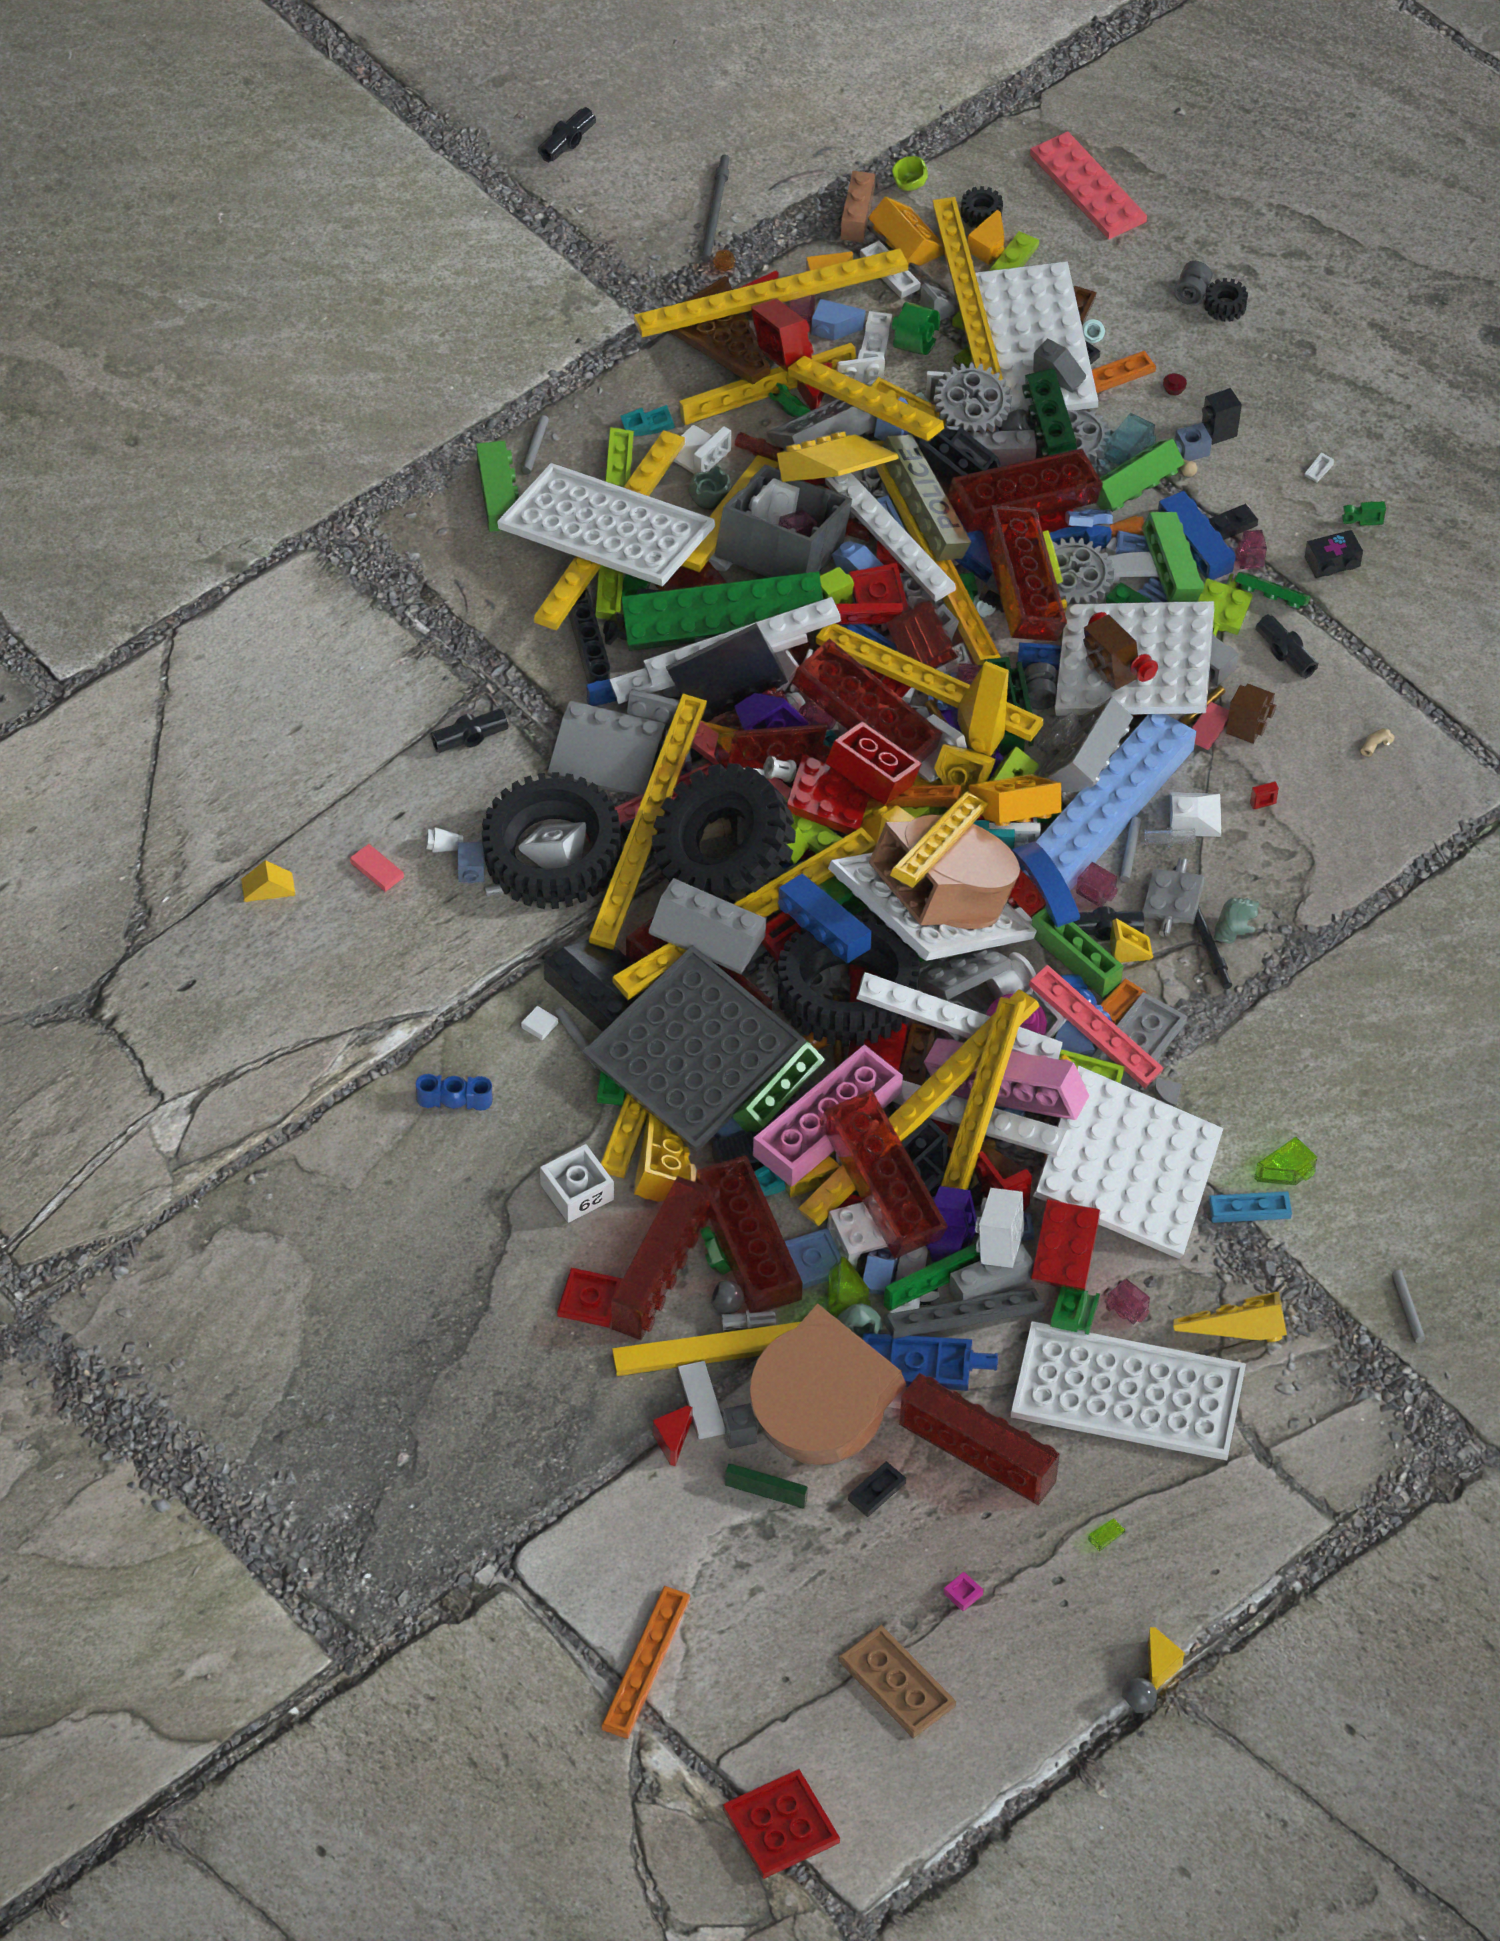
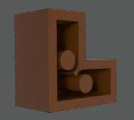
[1226,683,1277,744]

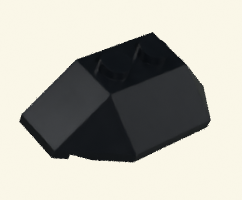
[917,426,1008,504]
[857,1118,948,1210]

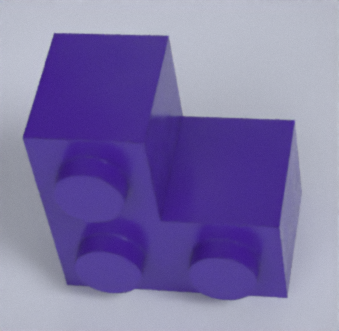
[926,1186,977,1262]

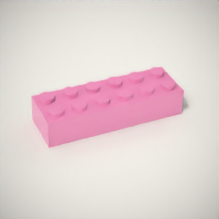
[924,1038,1089,1120]
[753,1045,903,1187]

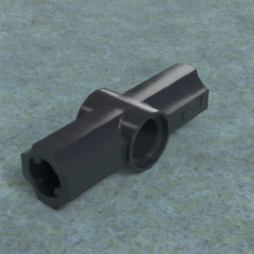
[538,107,596,163]
[1255,614,1319,679]
[430,709,508,753]
[1073,906,1144,941]

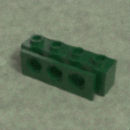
[1022,368,1078,469]
[984,657,1035,755]

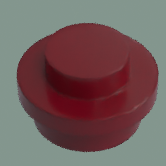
[1163,373,1187,396]

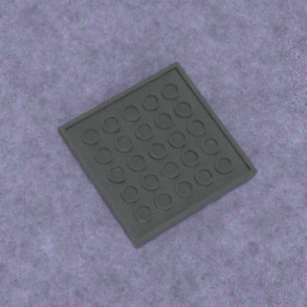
[583,945,806,1152]

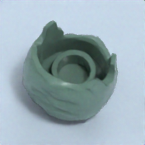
[688,464,732,509]
[1214,897,1259,944]
[837,1304,883,1340]

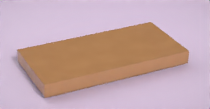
[838,1625,956,1739]

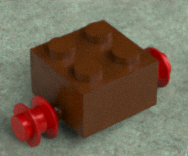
[1083,612,1158,690]

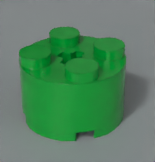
[892,302,940,355]

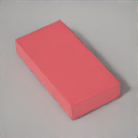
[1192,702,1229,750]
[350,844,404,892]

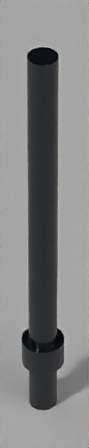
[1173,866,1232,989]

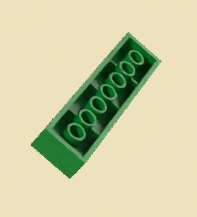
[622,572,823,651]

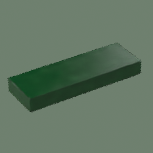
[725,1463,808,1509]

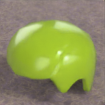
[892,156,928,191]

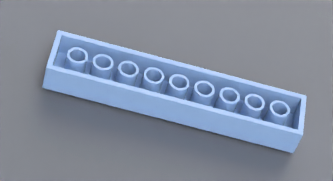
[1020,714,1196,891]

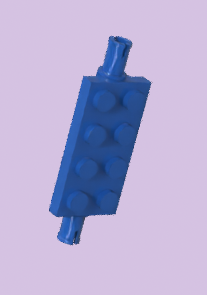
[863,1333,998,1391]

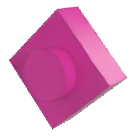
[943,1572,984,1611]

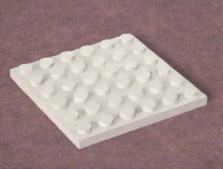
[1055,601,1214,716]
[828,853,1037,961]
[1033,1066,1223,1259]

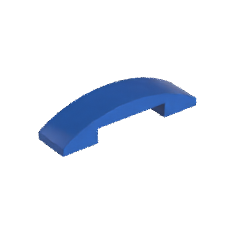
[1019,525,1112,572]
[1011,841,1080,927]

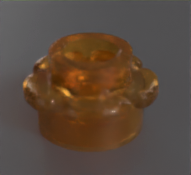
[713,250,736,271]

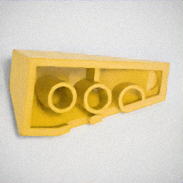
[957,661,1009,757]
[634,1112,696,1202]
[1173,1291,1287,1342]

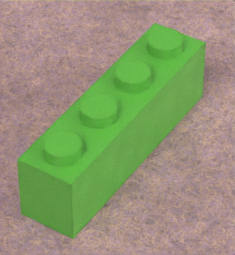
[1089,438,1185,512]
[476,441,519,532]
[1142,512,1204,602]
[1032,908,1123,998]
[732,1040,825,1132]

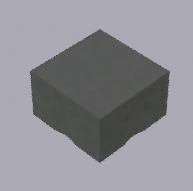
[714,465,852,578]

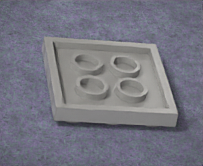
[919,948,1012,1000]

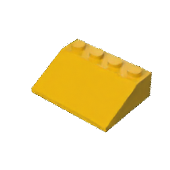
[777,431,898,482]

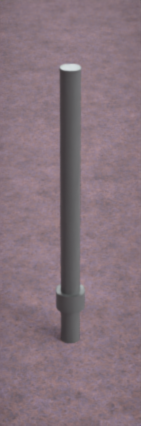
[701,155,730,262]

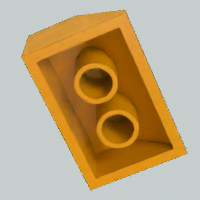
[868,196,945,266]
[969,774,1061,826]

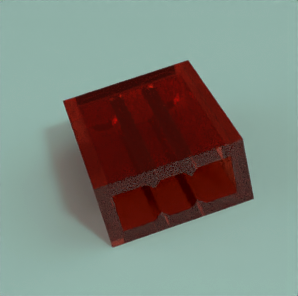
[886,600,958,669]

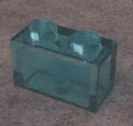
[1104,412,1156,465]

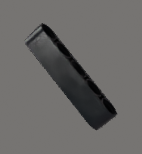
[568,588,610,684]

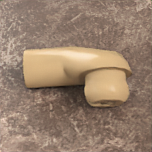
[1361,728,1395,757]

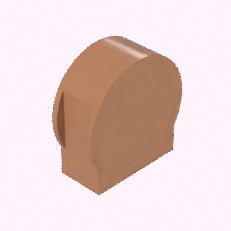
[869,815,1020,929]
[750,1303,906,1465]

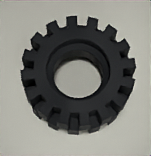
[961,186,1003,228]
[1204,278,1248,322]

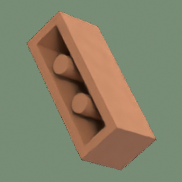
[841,171,875,243]

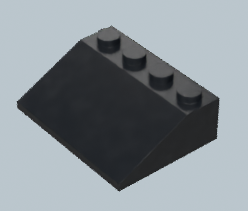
[666,623,788,722]
[544,939,648,1032]

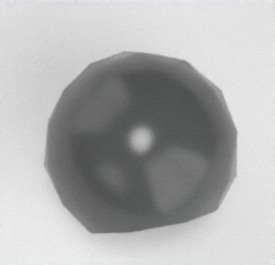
[711,1280,744,1314]
[1122,1678,1157,1714]

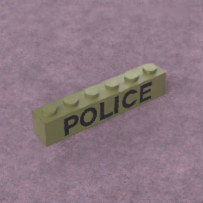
[882,435,971,561]

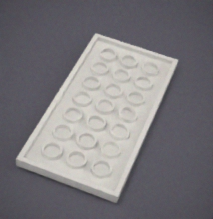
[975,262,1098,413]
[497,463,715,586]
[1011,1321,1246,1461]

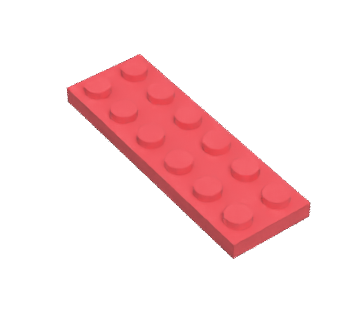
[1030,131,1147,240]

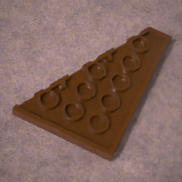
[668,276,770,385]

